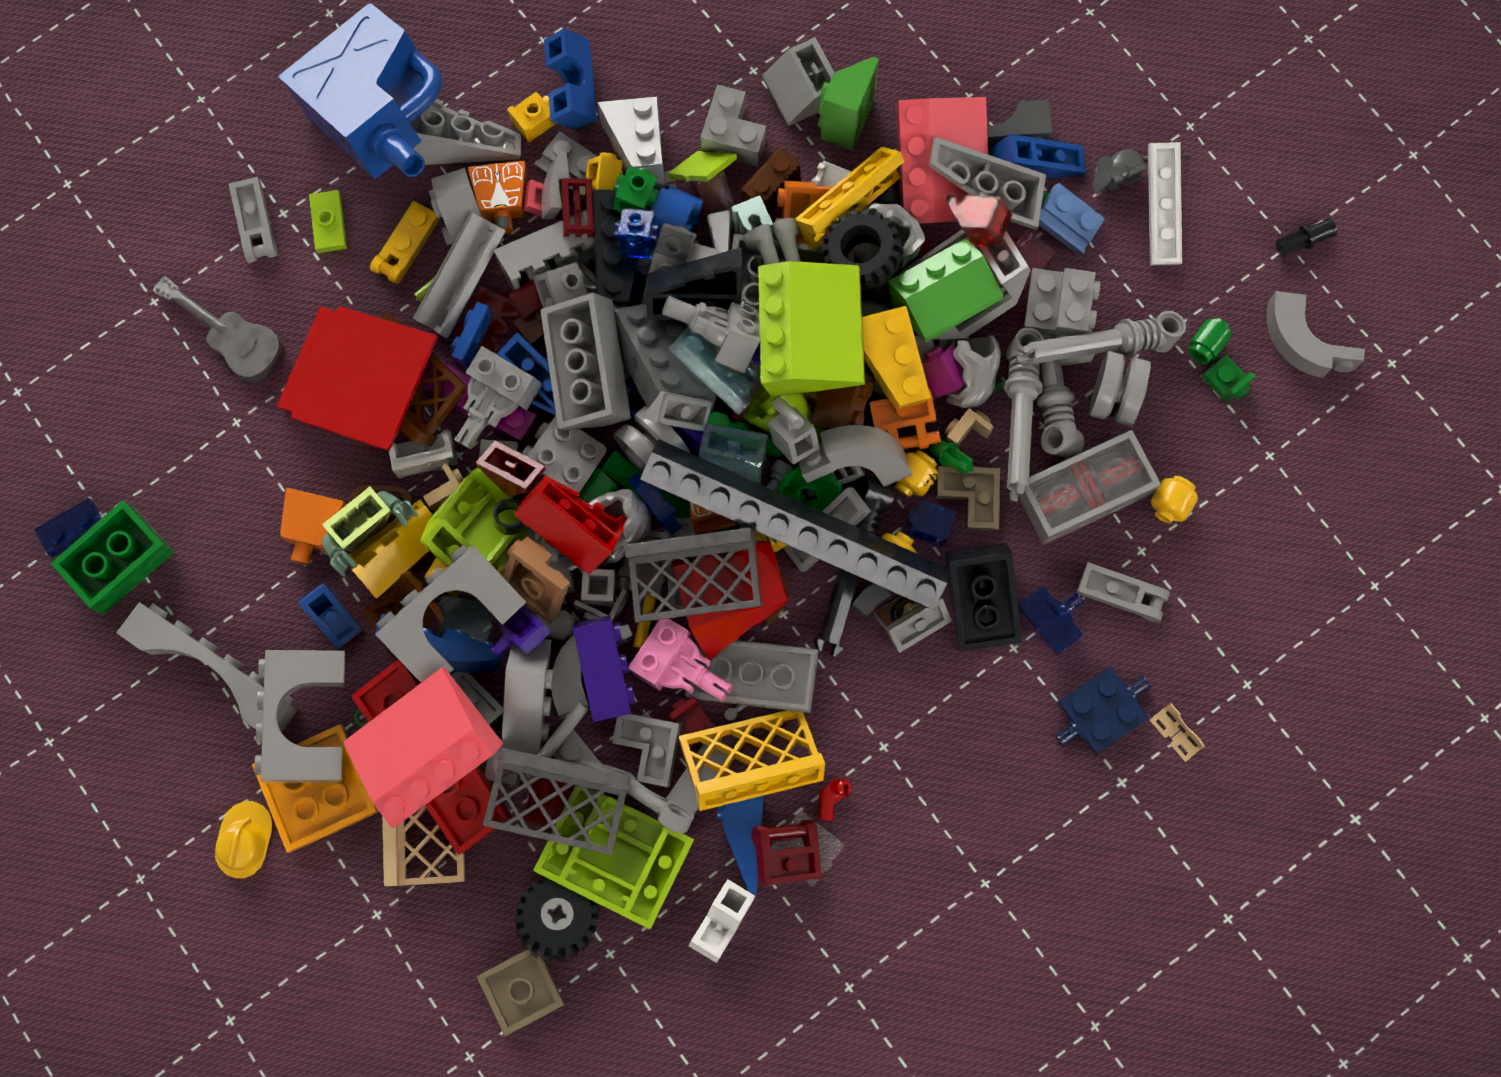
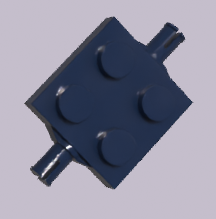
[1055,667,1151,755]

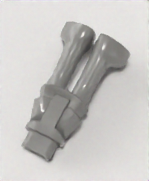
[743,218,801,265]

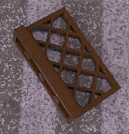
[381,311,468,447]

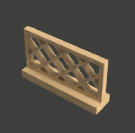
[382,806,465,887]

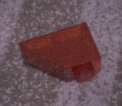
[946,194,1012,246]

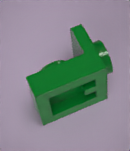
[1202,354,1256,403]

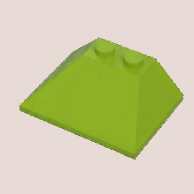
[420,467,529,577]
[533,785,694,930]

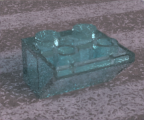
[698,423,768,484]

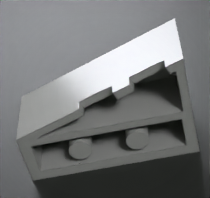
[501,639,553,755]

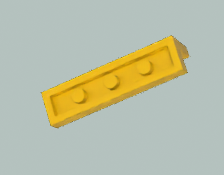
[794,147,905,250]

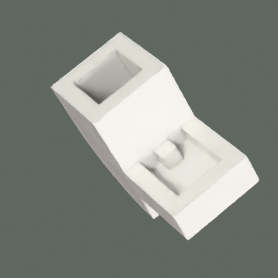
[689,879,755,963]

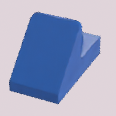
[298,583,362,649]

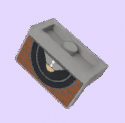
[874,596,952,653]

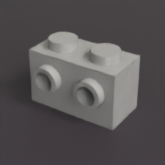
[532,262,587,308]

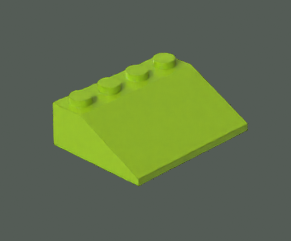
[758,261,865,397]

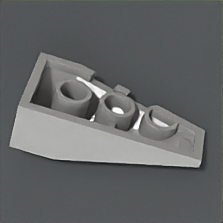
[410,99,521,165]
[929,137,1046,230]

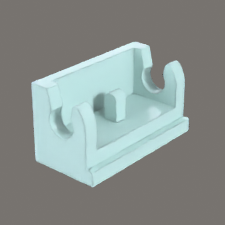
[732,196,773,235]

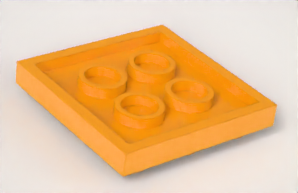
[252,724,379,853]

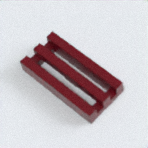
[561,178,594,237]

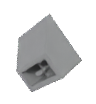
[762,37,835,126]

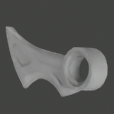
[578,761,694,833]

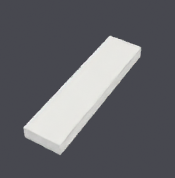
[1148,142,1182,266]

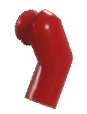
[818,778,852,821]

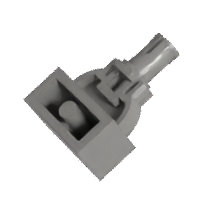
[662,296,760,373]
[454,346,543,450]

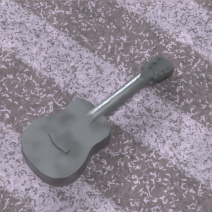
[153,276,284,383]

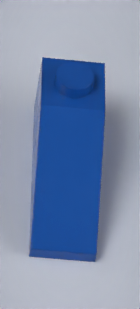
[990,134,1087,178]
[717,796,764,896]

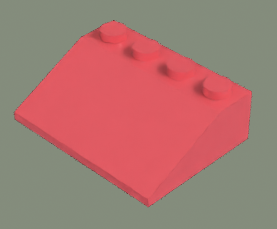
[895,97,990,224]
[343,666,503,829]

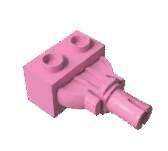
[628,619,733,702]

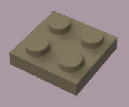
[476,949,565,1036]

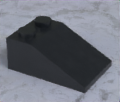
[944,543,1022,651]

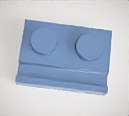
[1039,183,1105,255]

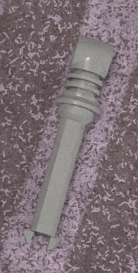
[1027,293,1084,459]
[1016,311,1186,364]
[1004,327,1044,502]

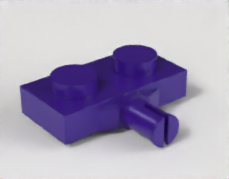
[489,605,551,658]

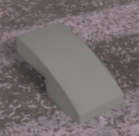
[541,151,570,219]

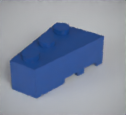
[496,333,556,417]

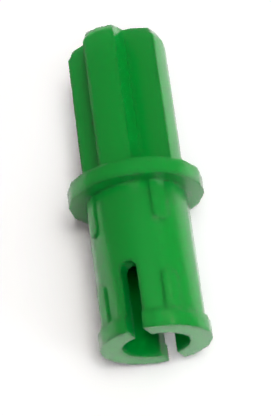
[925,438,974,475]

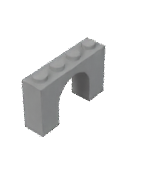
[375,545,526,683]
[255,650,345,783]

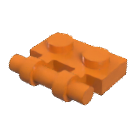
[869,390,940,450]

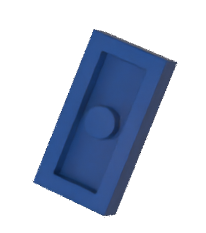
[451,302,493,369]

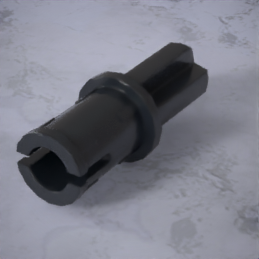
[1276,218,1337,256]

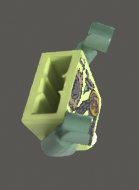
[322,487,418,577]

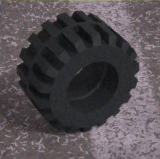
[822,209,904,296]

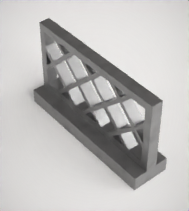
[624,528,762,623]
[483,747,630,855]

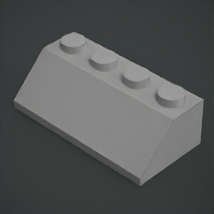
[540,293,631,430]

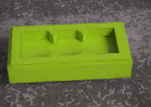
[309,190,347,253]

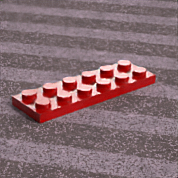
[351,659,512,855]

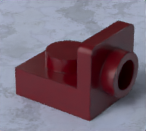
[668,696,715,749]

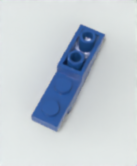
[374,613,506,673]

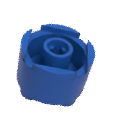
[643,185,704,246]

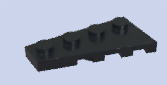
[592,189,650,306]

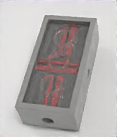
[1018,430,1161,545]

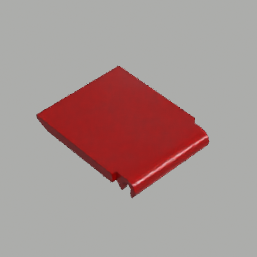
[276,306,438,451]

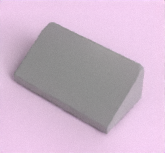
[644,391,713,432]

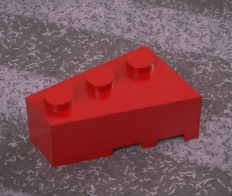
[514,476,627,575]

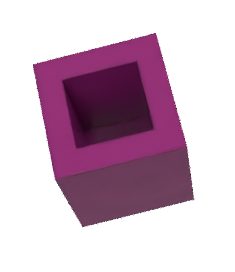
[921,344,965,398]

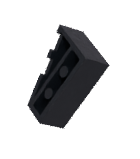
[646,247,742,320]

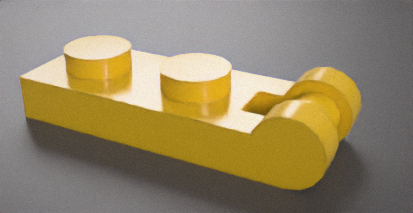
[370,201,441,285]

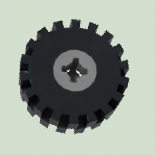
[515,876,598,963]

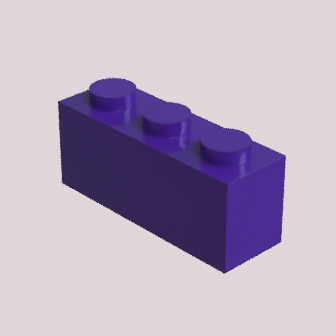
[573,615,635,722]

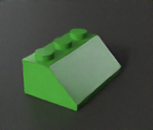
[818,57,879,151]
[888,238,1004,343]

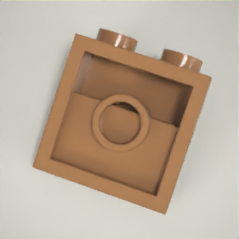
[502,536,570,624]

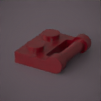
[751,819,822,886]

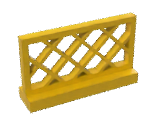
[679,710,825,811]

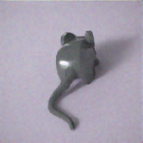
[1092,149,1190,194]

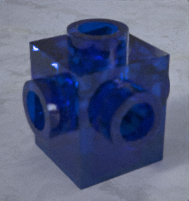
[614,209,660,259]

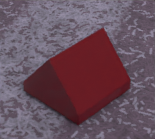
[509,279,542,318]

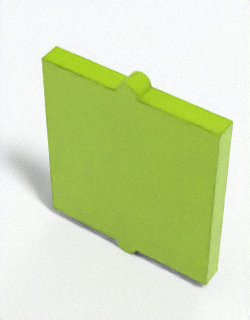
[668,151,737,182]

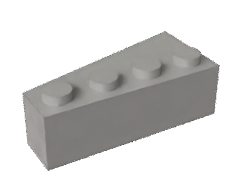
[493,209,594,291]

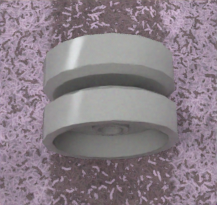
[1088,350,1151,427]
[613,405,690,472]

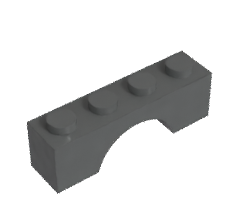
[987,99,1052,150]

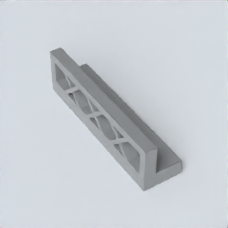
[413,211,505,338]

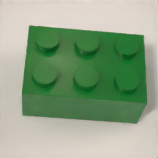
[50,500,175,615]

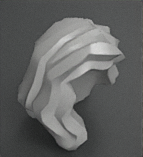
[851,203,925,268]
[945,336,1001,409]
[588,489,651,566]

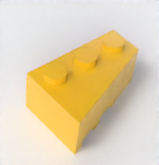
[862,306,931,410]

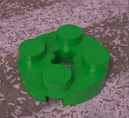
[778,465,842,511]

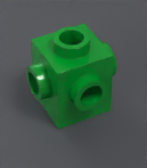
[613,165,660,221]

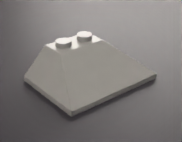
[892,209,1031,340]

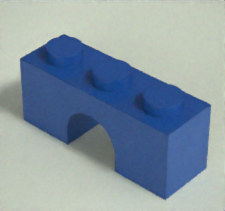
[544,28,597,131]

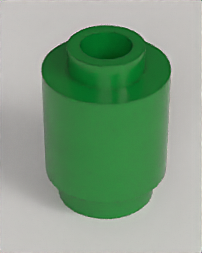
[1188,318,1232,364]

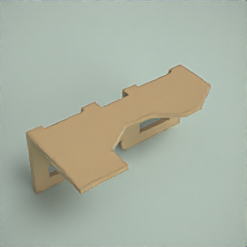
[1149,703,1205,762]

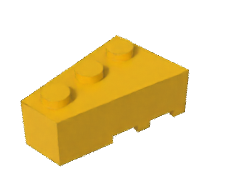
[348,500,433,599]

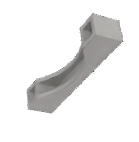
[116,602,299,733]

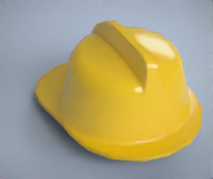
[215,801,273,878]

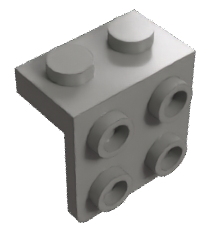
[522,415,606,493]

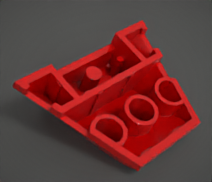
[673,541,789,660]

